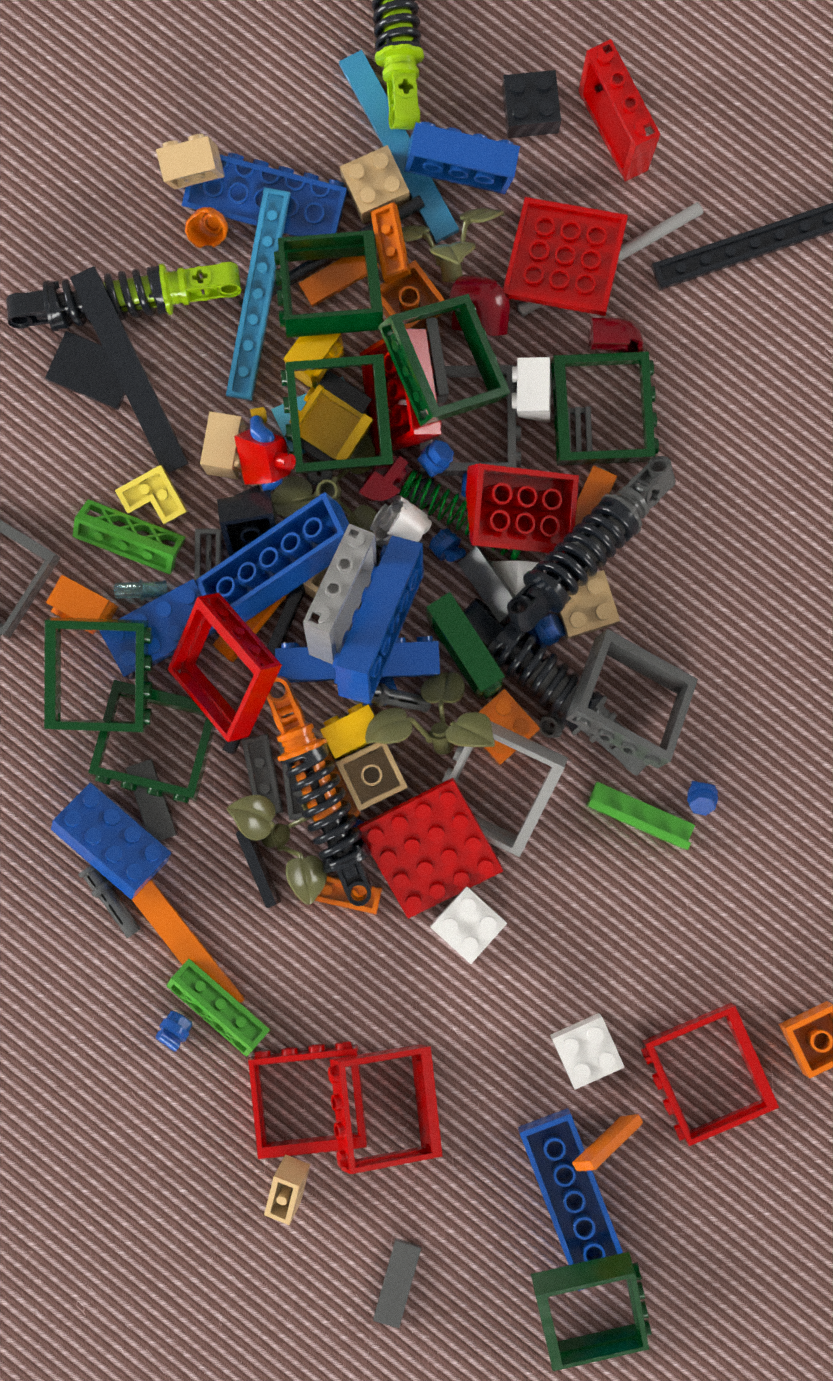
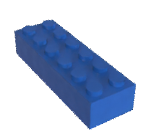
[195,492,349,622]
[333,535,424,704]
[275,636,440,683]
[518,1108,623,1291]

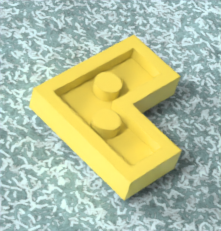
[115,465,188,524]

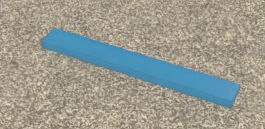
[339,50,459,244]
[226,187,291,401]

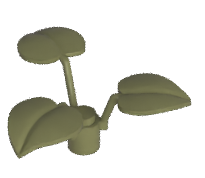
[402,208,504,282]
[271,432,379,550]
[365,672,495,755]
[227,794,327,905]

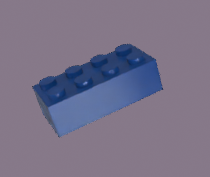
[404,122,520,194]
[99,579,217,679]
[51,782,172,900]

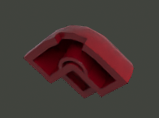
[449,275,510,336]
[588,318,644,353]
[356,455,413,502]

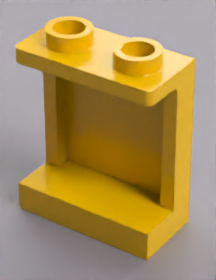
[289,384,373,460]

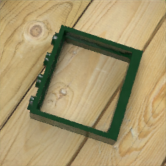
[274,230,383,338]
[378,294,510,427]
[551,352,659,466]
[280,354,393,474]
[426,592,505,699]
[44,617,153,732]
[88,680,216,803]
[531,1252,652,1371]

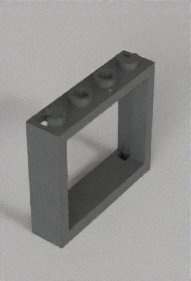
[420,365,521,476]
[0,520,61,638]
[566,629,698,769]

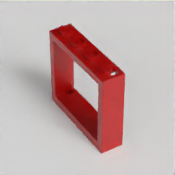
[578,39,660,182]
[168,593,282,742]
[641,1003,779,1146]
[248,1041,368,1159]
[328,1044,443,1174]

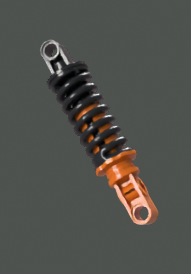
[267,676,372,906]

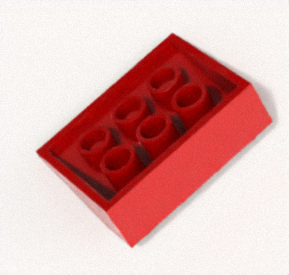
[359,329,442,455]
[466,463,579,553]

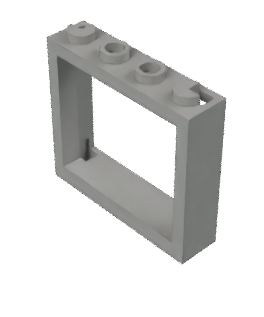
[303,524,377,664]
[442,721,568,857]

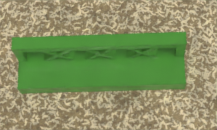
[72,499,185,574]
[586,782,695,850]
[166,959,270,1057]

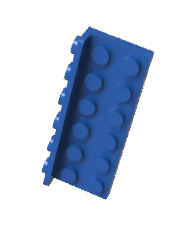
[181,152,349,236]

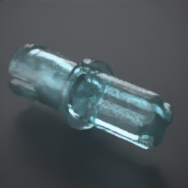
[114,579,168,600]

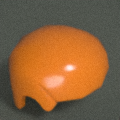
[185,207,228,248]

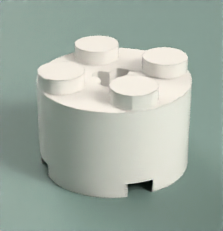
[370,495,432,548]

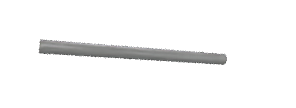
[516,202,703,317]

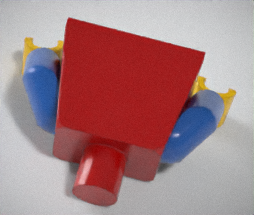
[234,407,296,492]

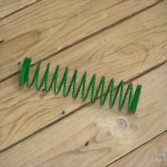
[399,470,521,561]

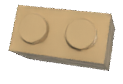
[264,1154,311,1225]

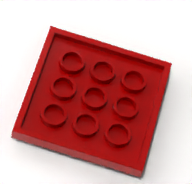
[503,197,628,316]
[357,778,503,919]

